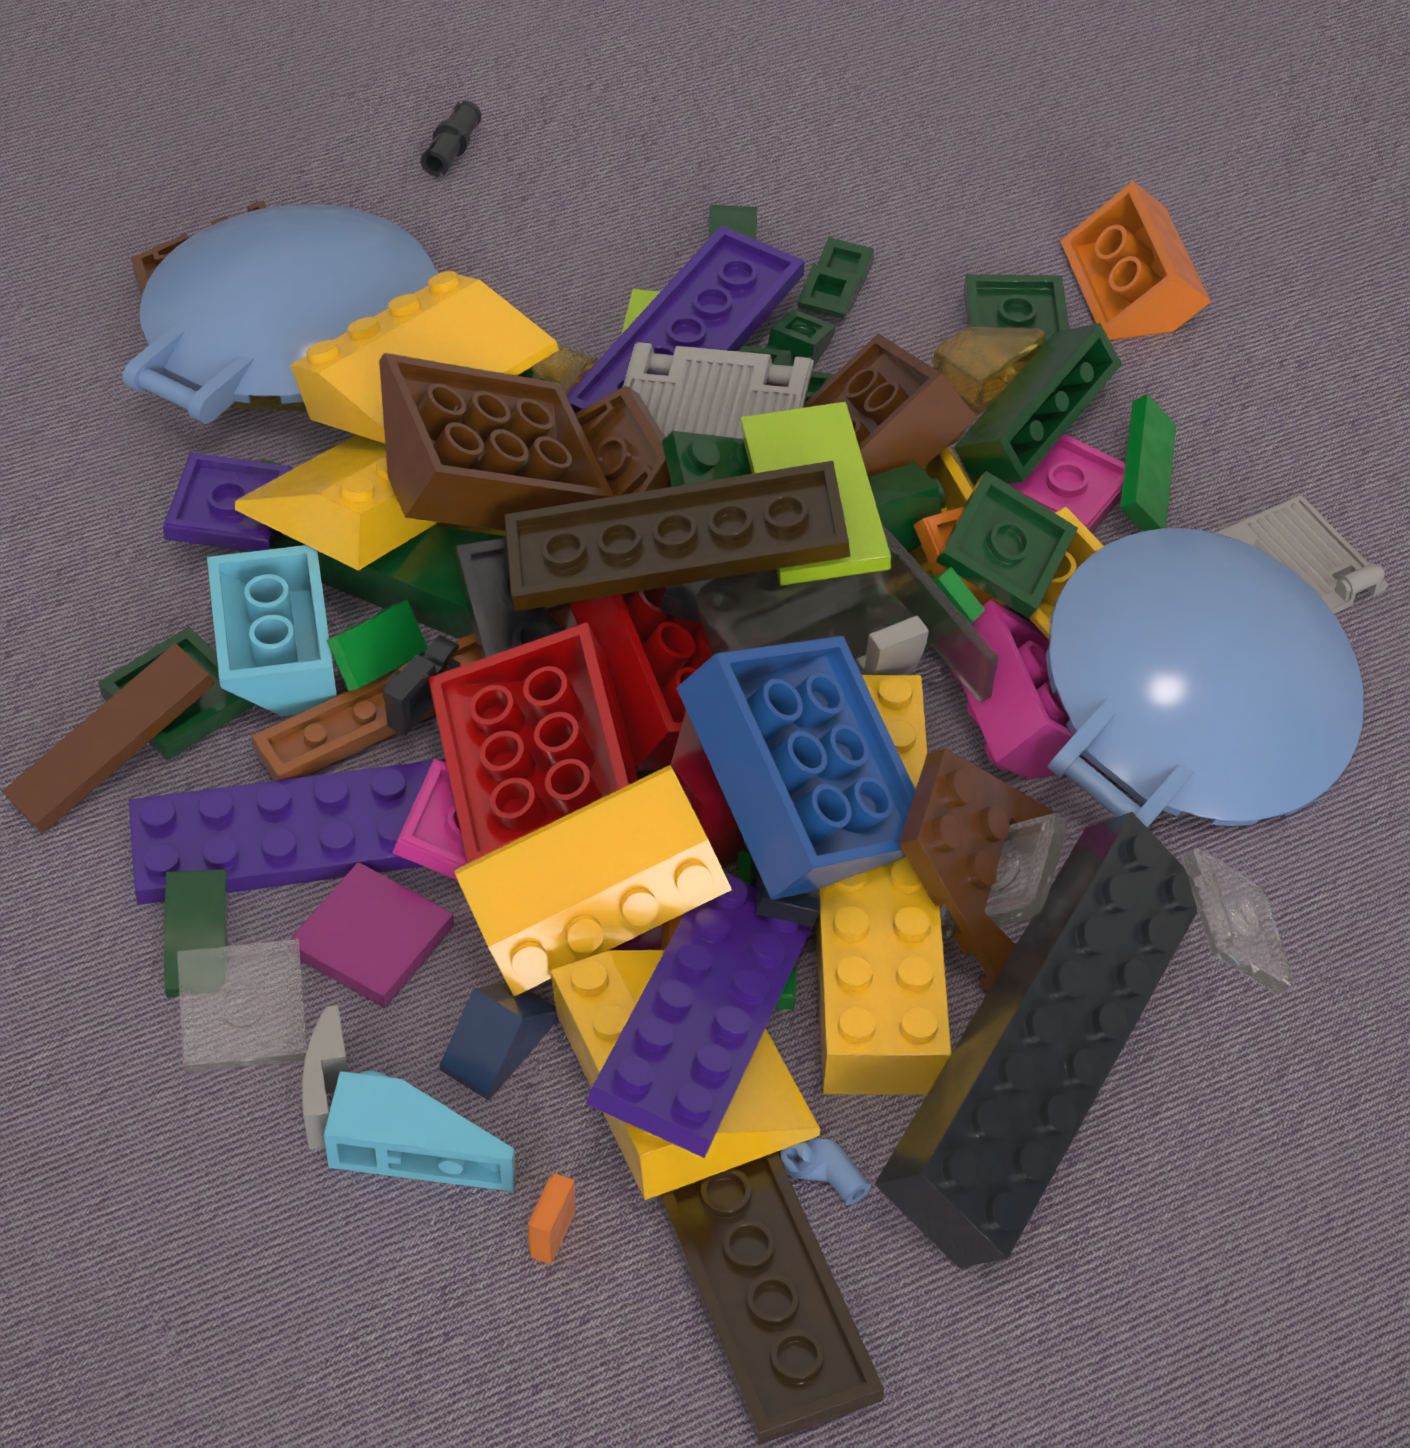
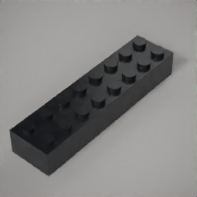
[874,812,1208,1268]

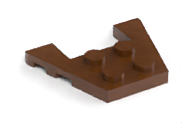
[575,386,670,496]
[899,748,1056,993]

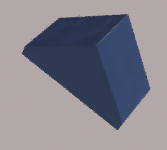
[439,982,559,1101]

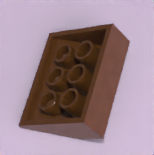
[803,333,977,477]
[379,353,614,531]

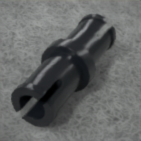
[420,100,482,177]

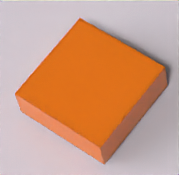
[528,1173,576,1265]

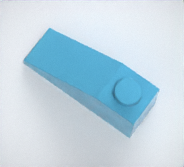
[324,1071,516,1192]

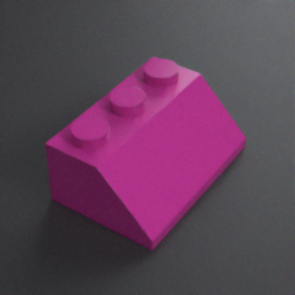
[942,600,1096,780]

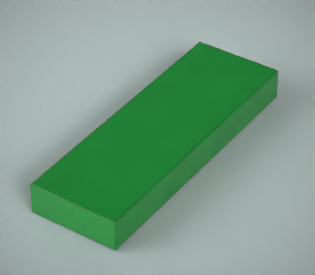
[1120,393,1176,531]

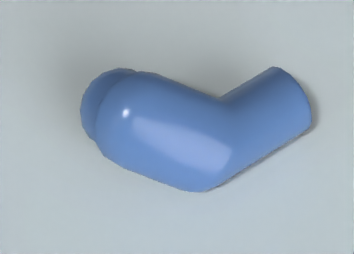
[779,1138,871,1205]

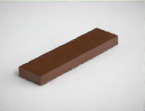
[2,643,215,834]

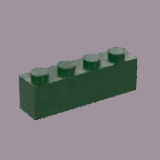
[954,323,1122,485]

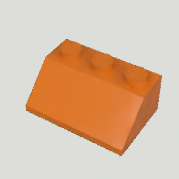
[1060,181,1211,340]

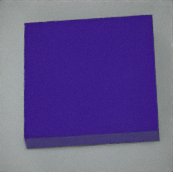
[163,452,293,552]

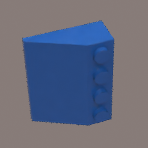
[677,636,915,900]

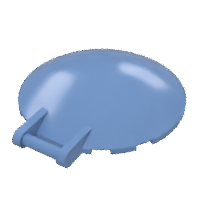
[123,204,436,424]
[1046,528,1364,828]

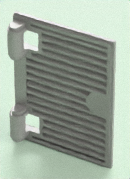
[623,342,814,439]
[1215,495,1389,614]

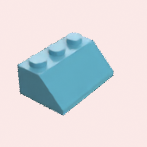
[207,545,337,716]

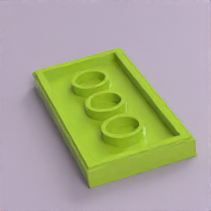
[741,402,891,586]

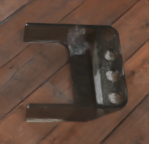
[696,525,998,702]

